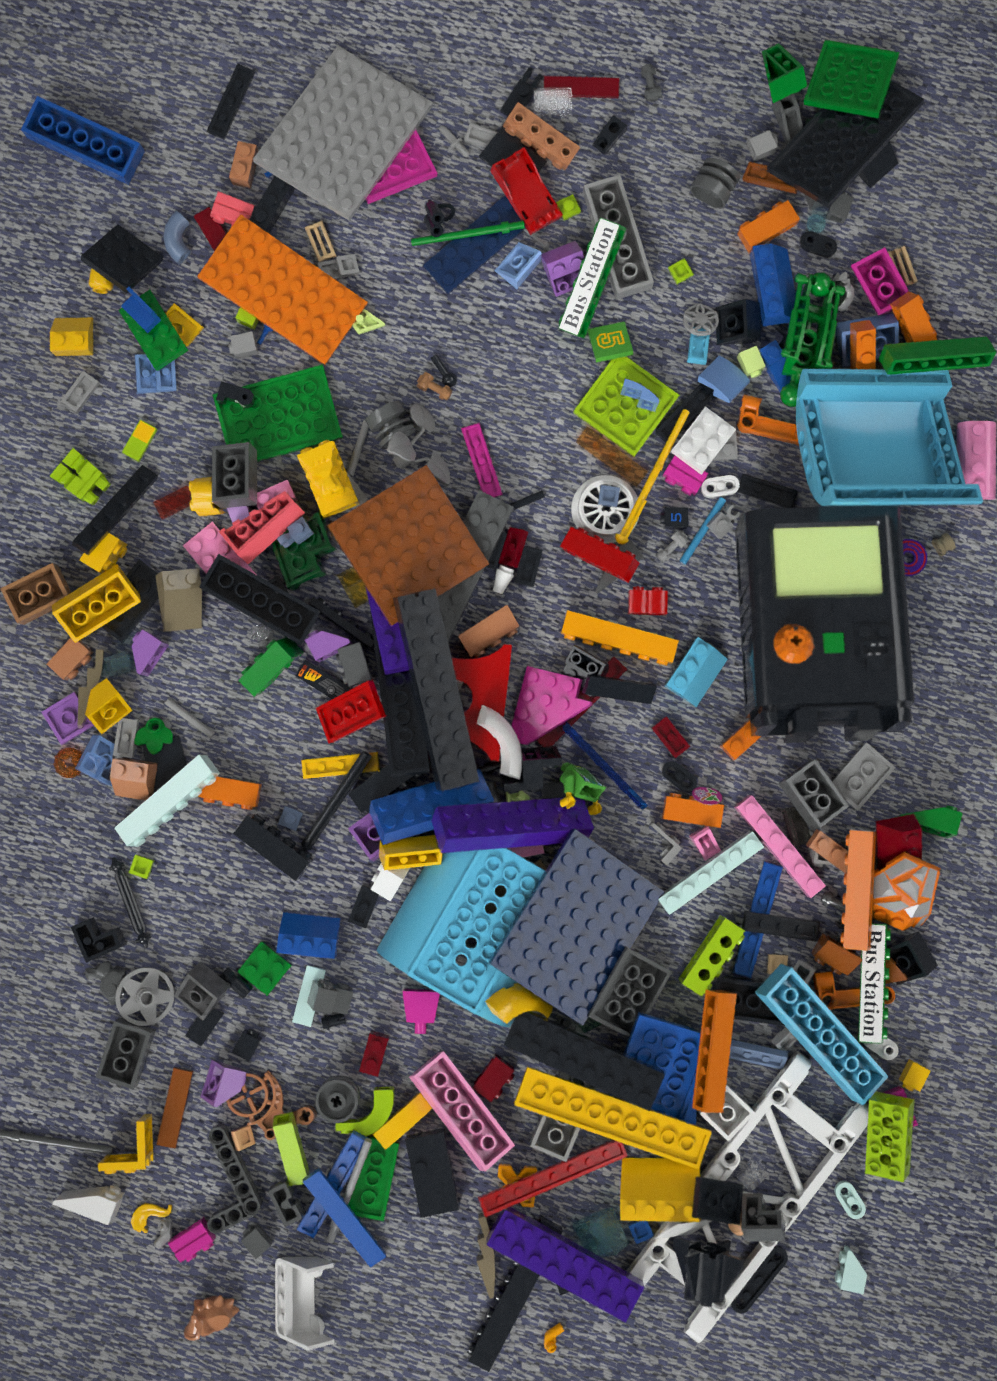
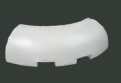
[476,705,522,779]

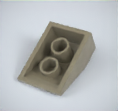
[155,568,202,632]

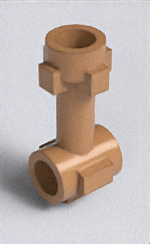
[416,372,453,401]

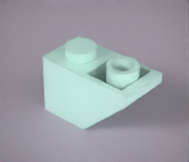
[835,1245,867,1294]

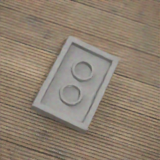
[832,742,896,811]

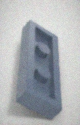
[729,1040,788,1070]

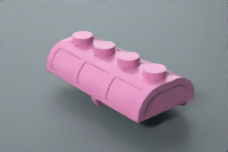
[956,421,996,500]

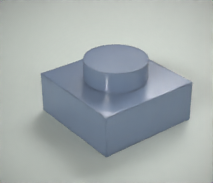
[598,485,620,508]
[278,806,303,831]

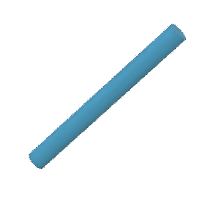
[679,497,726,565]

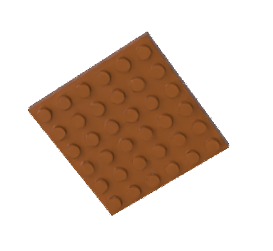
[327,465,489,626]

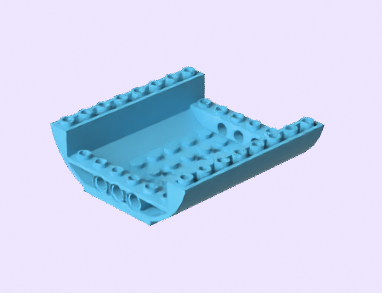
[376,848,546,1028]

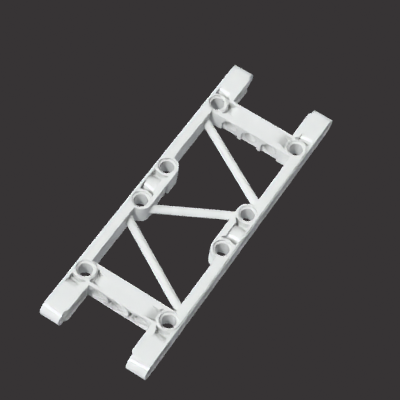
[626,1051,869,1343]

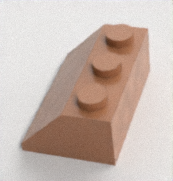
[458,605,519,658]

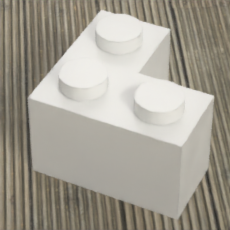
[371,863,410,901]

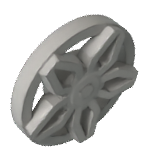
[683,303,719,336]

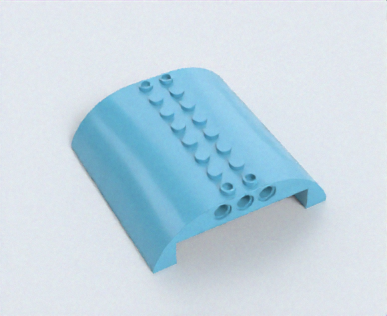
[796,369,983,506]

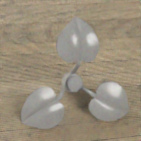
[387,403,450,486]

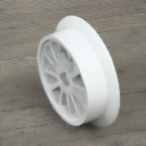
[571,475,639,543]

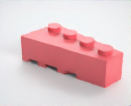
[219,491,305,564]

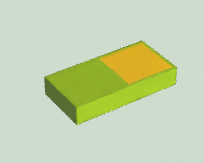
[122,420,158,462]

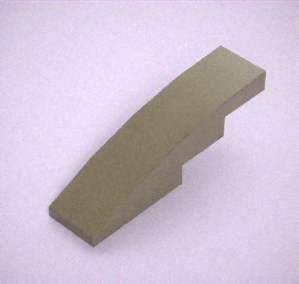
[77,650,104,728]
[477,1212,495,1299]

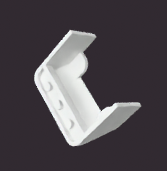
[275,1256,334,1350]

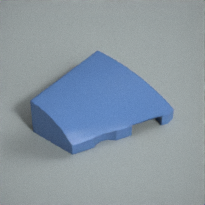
[75,735,115,786]

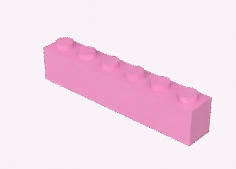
[734,795,826,898]

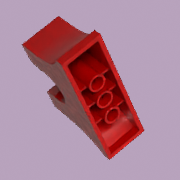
[452,644,512,761]

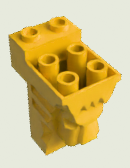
[297,440,360,519]

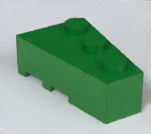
[762,43,807,103]
[239,637,304,697]

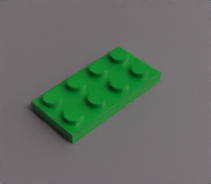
[119,289,189,371]
[348,1136,400,1221]

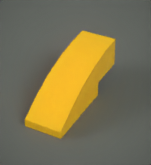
[372,1093,432,1149]

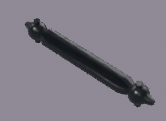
[109,857,151,948]

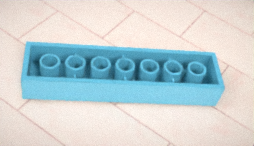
[755,964,889,1105]

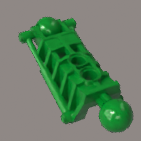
[780,272,846,407]

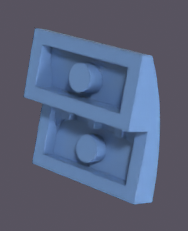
[134,354,176,394]
[698,355,750,403]
[620,379,659,412]

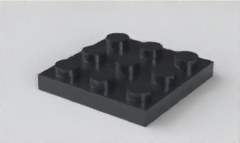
[81,224,163,294]

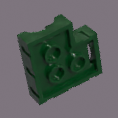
[272,512,337,591]

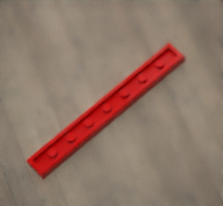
[478,1140,628,1217]

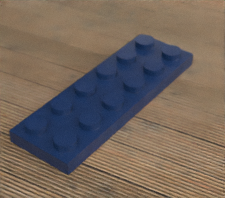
[423,196,528,295]

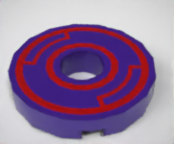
[902,539,927,577]

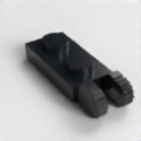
[500,67,543,117]

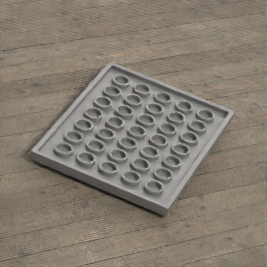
[253,46,433,221]

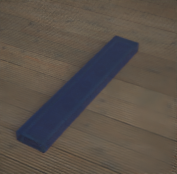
[561,722,648,810]

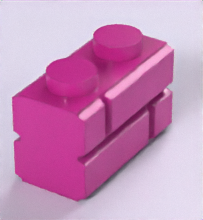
[663,455,708,496]
[168,1217,216,1263]

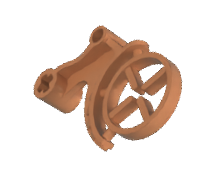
[226,1071,317,1140]

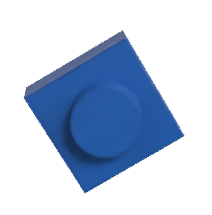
[628,1221,654,1244]

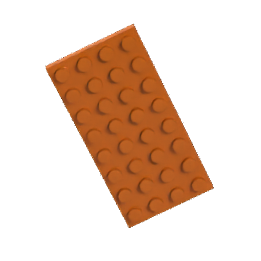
[197,214,368,365]

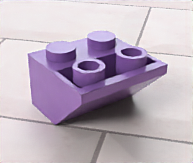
[541,241,584,297]

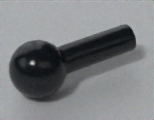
[431,354,457,387]

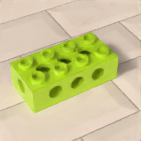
[678,915,745,997]
[865,1092,914,1182]

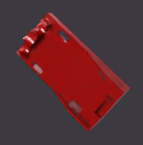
[490,148,563,235]

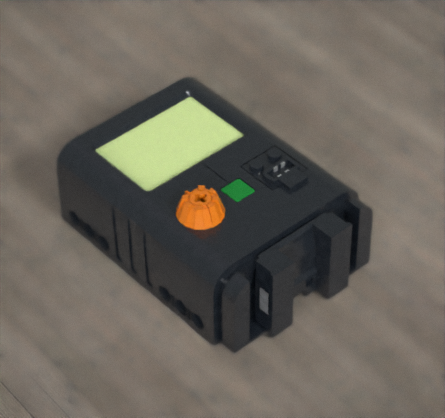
[735,505,914,743]

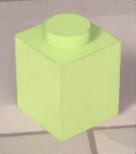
[737,346,766,378]

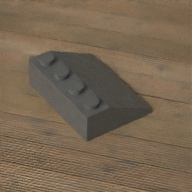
[587,947,672,1037]

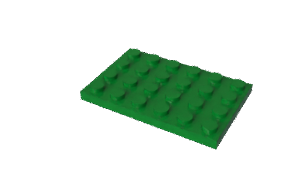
[213,364,343,462]

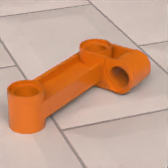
[737,394,799,446]
[813,971,895,1010]

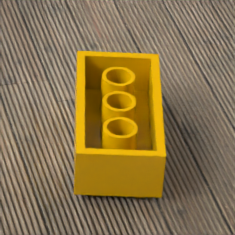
[52,564,141,643]

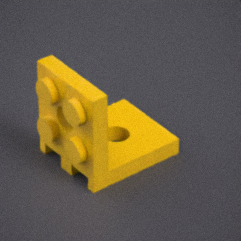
[98,1114,153,1174]

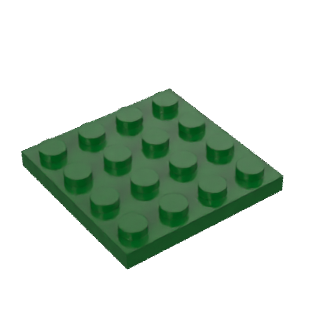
[804,40,899,118]

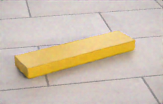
[301,752,380,779]

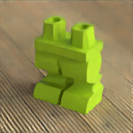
[50,448,111,506]

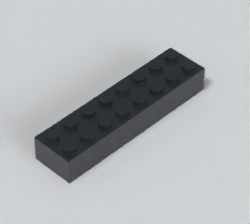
[504,1011,666,1112]

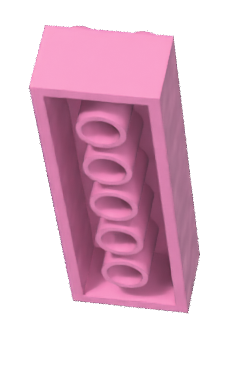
[409,1051,515,1171]

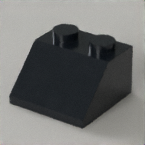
[858,142,898,189]
[715,299,761,345]
[887,931,938,985]

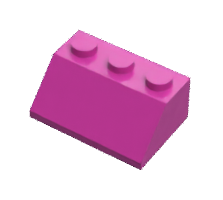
[851,247,909,316]

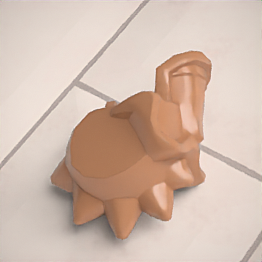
[184,1295,239,1341]

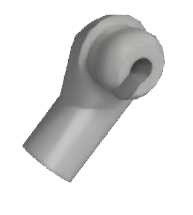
[153,1220,172,1249]

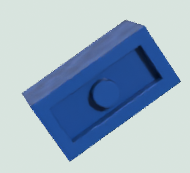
[121,287,161,333]

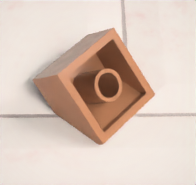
[110,758,158,801]

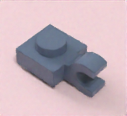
[277,517,314,548]

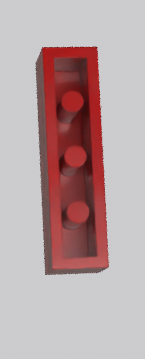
[560,527,640,583]

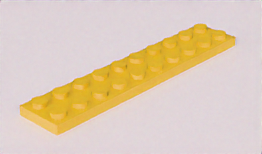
[514,1066,712,1169]

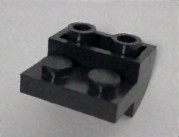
[561,645,609,697]

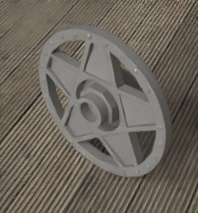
[115,967,174,1026]

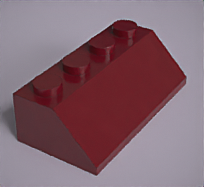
[875,814,922,870]

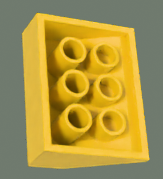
[620,1158,702,1222]

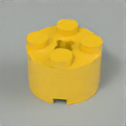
[189,476,226,516]

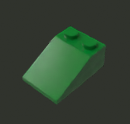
[896,805,963,839]

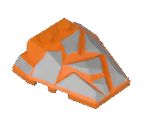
[872,852,940,931]

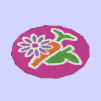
[692,787,722,805]

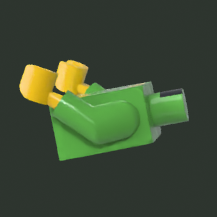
[560,762,606,815]

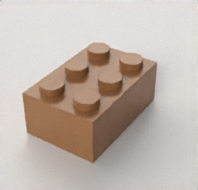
[0,563,71,625]

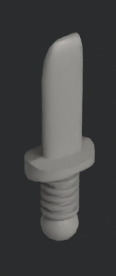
[438,126,470,157]

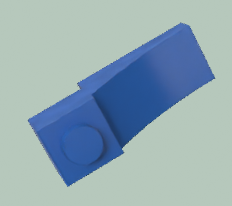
[759,340,791,392]

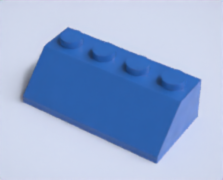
[750,243,796,327]

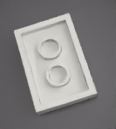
[671,407,736,475]

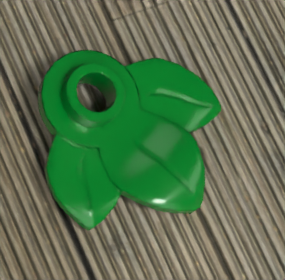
[134,718,173,755]

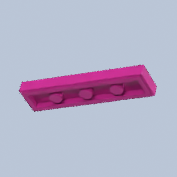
[461,423,503,498]

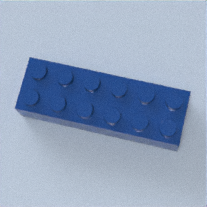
[21,96,145,185]
[369,769,494,845]

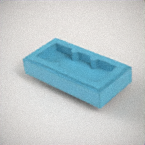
[687,326,710,365]

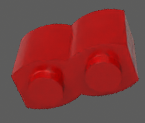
[628,586,668,615]

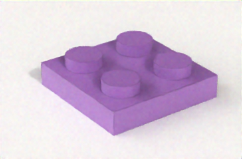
[42,692,94,745]

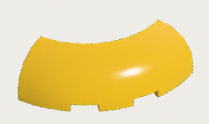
[485,983,553,1024]

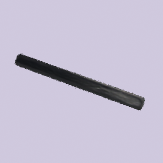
[301,751,372,850]

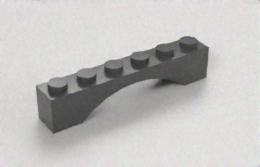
[771,94,823,210]

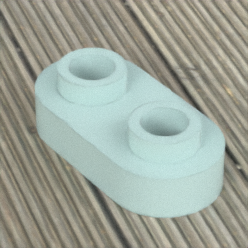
[834,1181,866,1219]

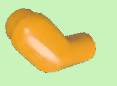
[543,1322,565,1353]

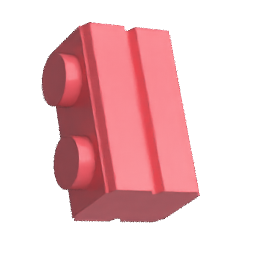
[210,191,255,227]

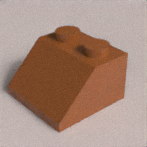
[811,933,863,976]

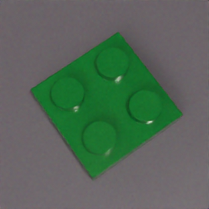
[238,941,292,996]

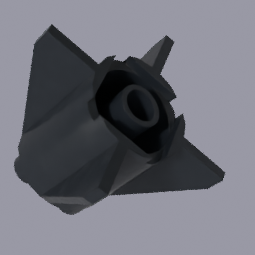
[673,1237,744,1307]

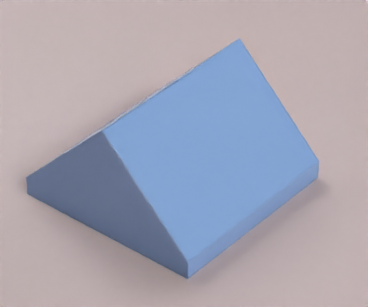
[494,242,542,289]

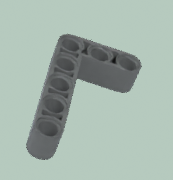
[207,1123,263,1234]

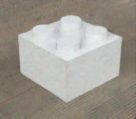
[698,1084,755,1141]

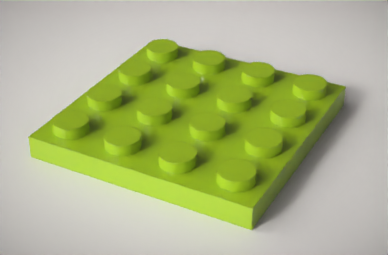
[573,356,680,457]

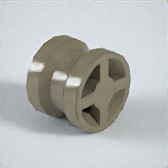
[932,533,956,557]

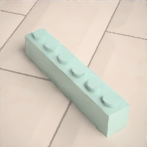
[115,755,220,847]
[658,831,764,915]

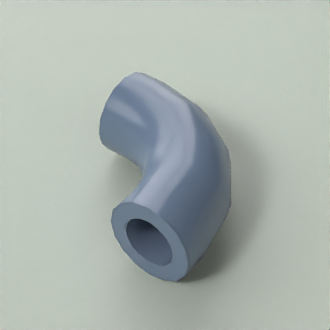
[163,211,191,264]

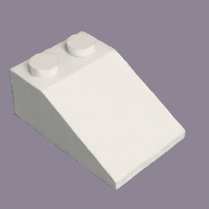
[53,1185,125,1225]

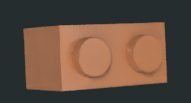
[229,141,259,189]
[46,638,93,681]

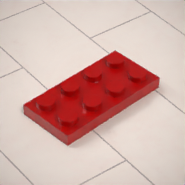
[316,680,386,744]

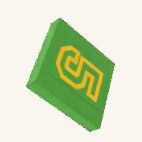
[588,321,633,362]

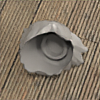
[823,272,855,312]

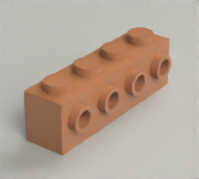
[503,102,580,170]

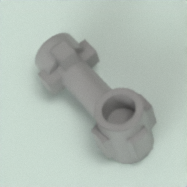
[656,530,689,563]

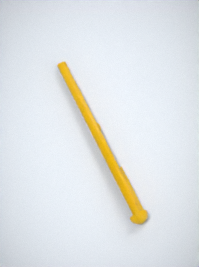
[615,409,690,545]

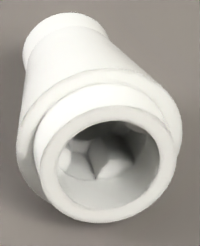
[493,565,514,594]

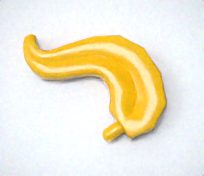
[131,1203,172,1233]

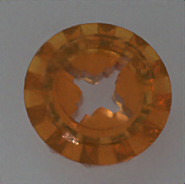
[53,748,82,778]

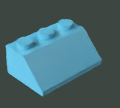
[665,637,728,707]

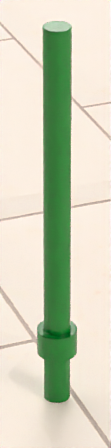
[411,221,525,246]

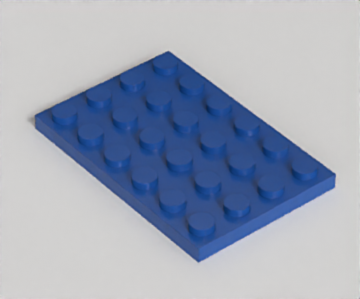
[609,1012,701,1120]

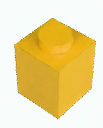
[899,1059,931,1092]

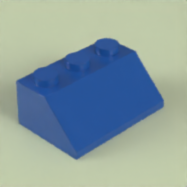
[276,912,341,959]

